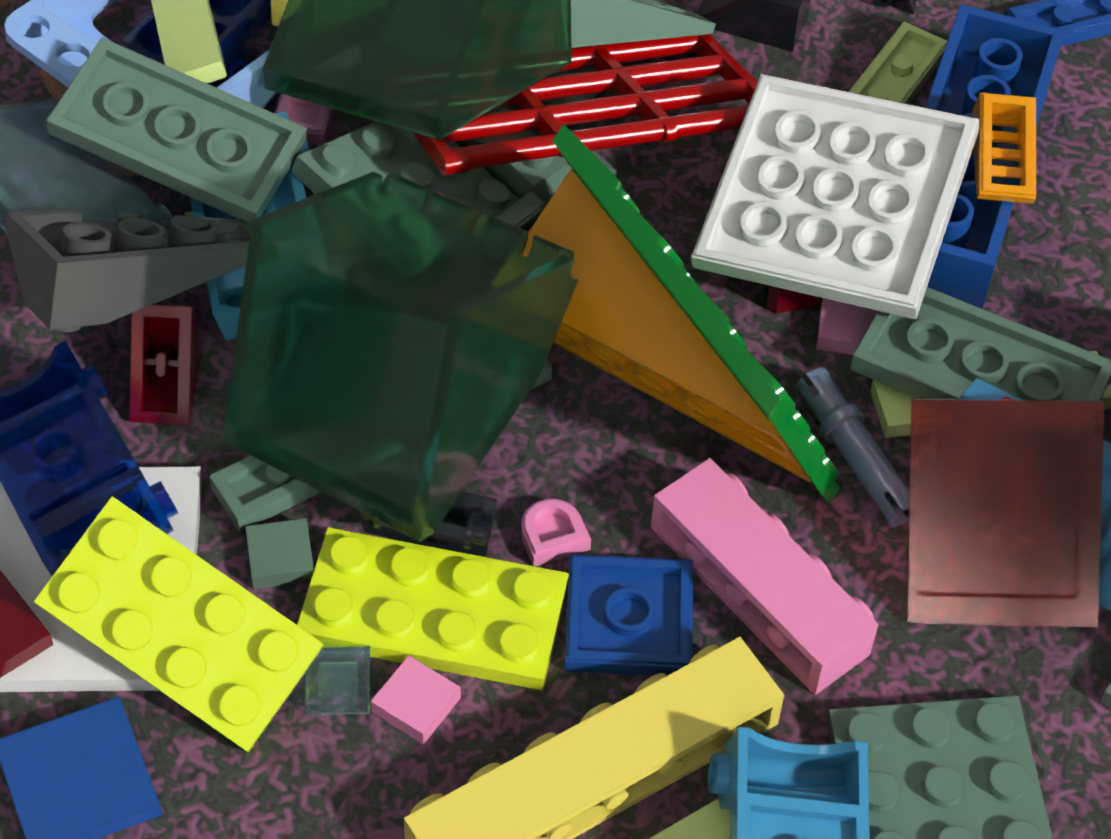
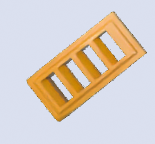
[972,92,1036,204]

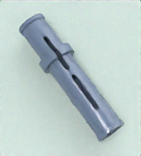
[795,367,922,528]

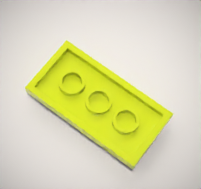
[34,496,324,753]
[297,527,569,690]

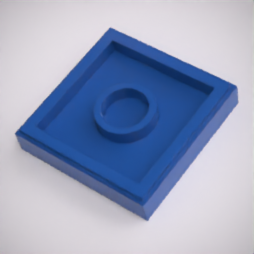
[564,554,693,676]
[0,696,163,839]

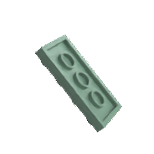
[46,37,307,226]
[850,287,1111,431]

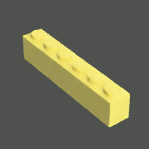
[404,637,784,839]

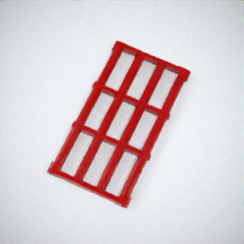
[376,34,758,176]

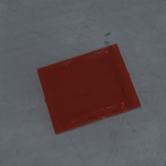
[907,397,1104,628]

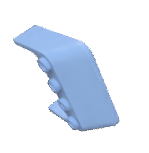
[4,0,307,109]

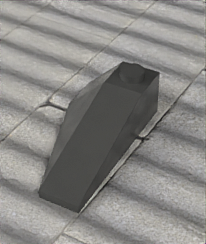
[5,208,274,332]

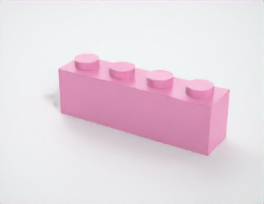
[651,458,879,695]

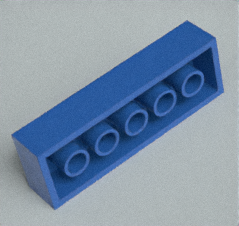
[925,4,1065,309]

